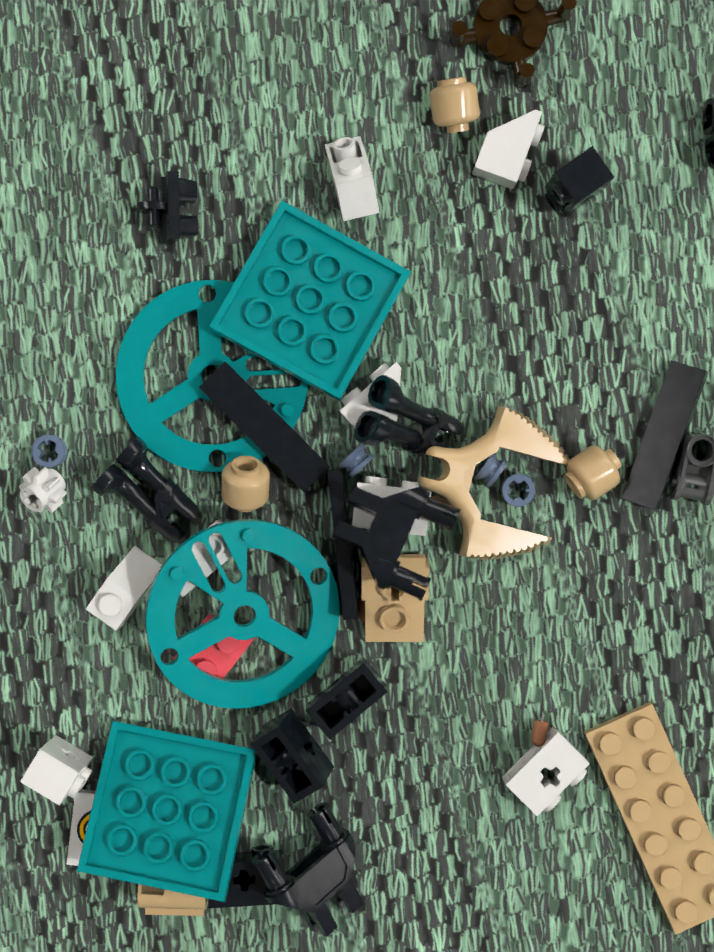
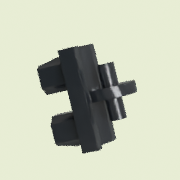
[137,171,198,245]

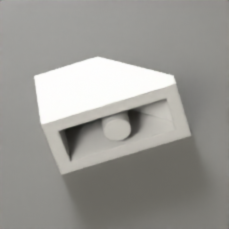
[86,546,162,631]

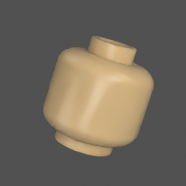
[429,76,480,133]
[564,445,622,500]
[221,456,270,512]

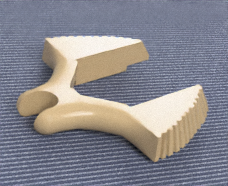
[419,406,570,560]

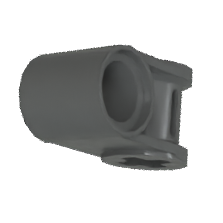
[670,433,714,505]

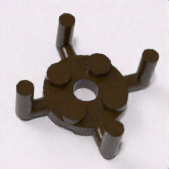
[449,0,577,88]

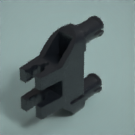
[333,486,461,601]
[252,802,364,937]

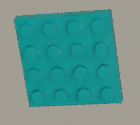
[209,200,411,401]
[77,721,257,902]

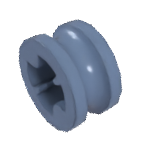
[31,435,68,467]
[339,443,375,478]
[473,453,508,488]
[500,474,535,507]

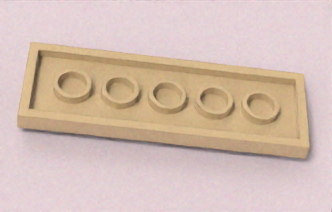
[584,702,714,934]

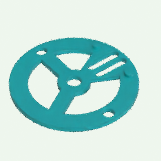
[116,280,308,472]
[145,519,340,709]

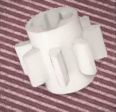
[19,467,67,513]

